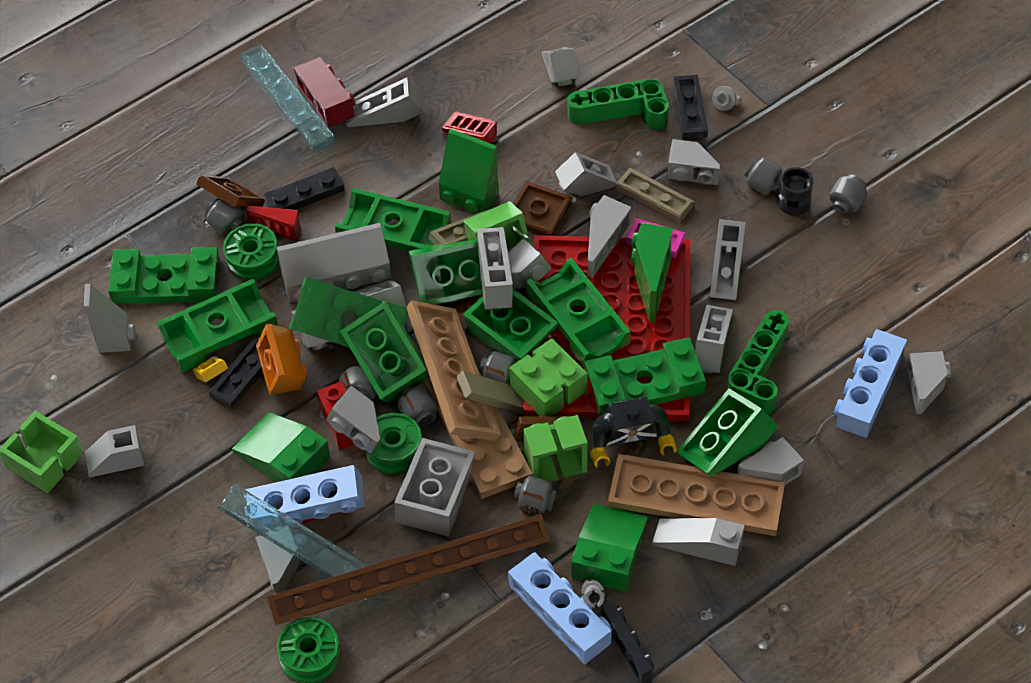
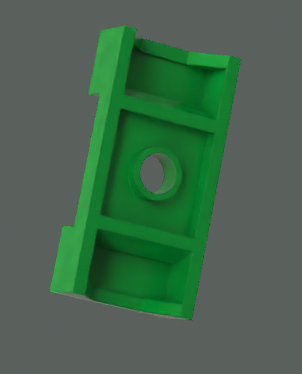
[335,188,451,258]
[108,247,220,304]
[526,258,630,367]
[289,277,408,348]
[157,279,278,373]
[584,337,706,417]

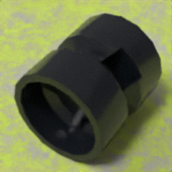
[777,167,814,215]

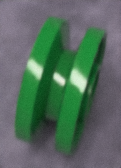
[223,224,280,281]
[366,413,422,475]
[277,617,340,683]

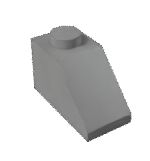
[542,47,579,86]
[555,152,617,197]
[508,239,551,289]
[907,351,951,414]
[255,526,302,594]

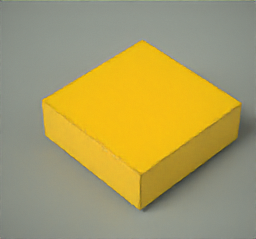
[193,356,228,382]

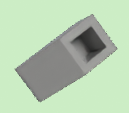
[668,139,720,185]
[326,386,380,453]
[85,425,145,477]
[737,437,804,485]

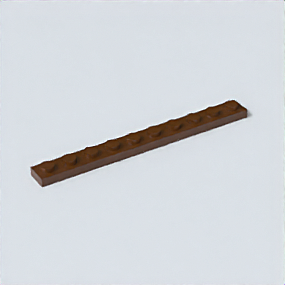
[266,514,550,626]

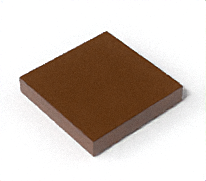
[196,175,266,208]
[513,181,572,236]

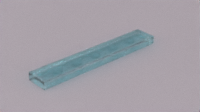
[240,44,335,152]
[218,483,368,599]

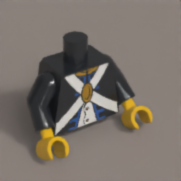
[590,397,677,468]

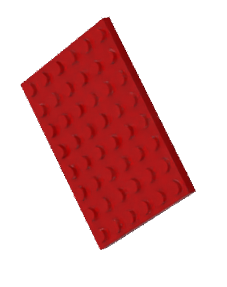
[524,235,691,421]

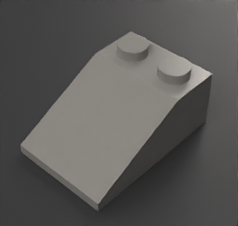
[394,438,475,537]

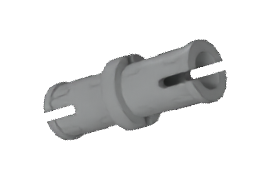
[581,579,605,608]

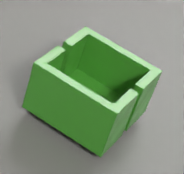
[463,201,531,253]
[509,339,587,416]
[0,411,84,493]
[524,415,588,482]

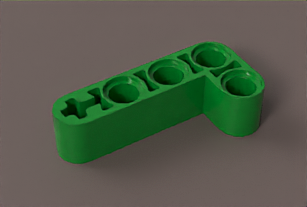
[567,79,669,130]
[727,310,789,415]

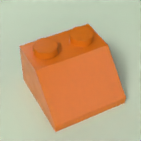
[256,324,307,395]

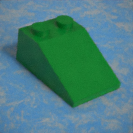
[439,129,499,214]
[631,223,673,323]
[408,240,483,305]
[463,289,559,360]
[340,302,430,403]
[676,389,779,476]
[232,412,330,483]
[571,504,648,592]

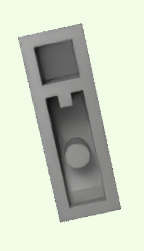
[346,77,425,127]
[588,195,631,277]
[710,219,746,301]
[477,227,513,309]
[84,284,136,353]
[695,305,733,373]
[652,518,744,566]

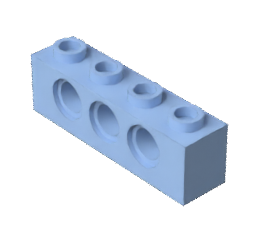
[833,329,907,438]
[246,465,365,531]
[508,552,612,665]

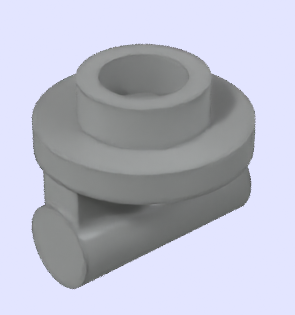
[712,86,742,111]

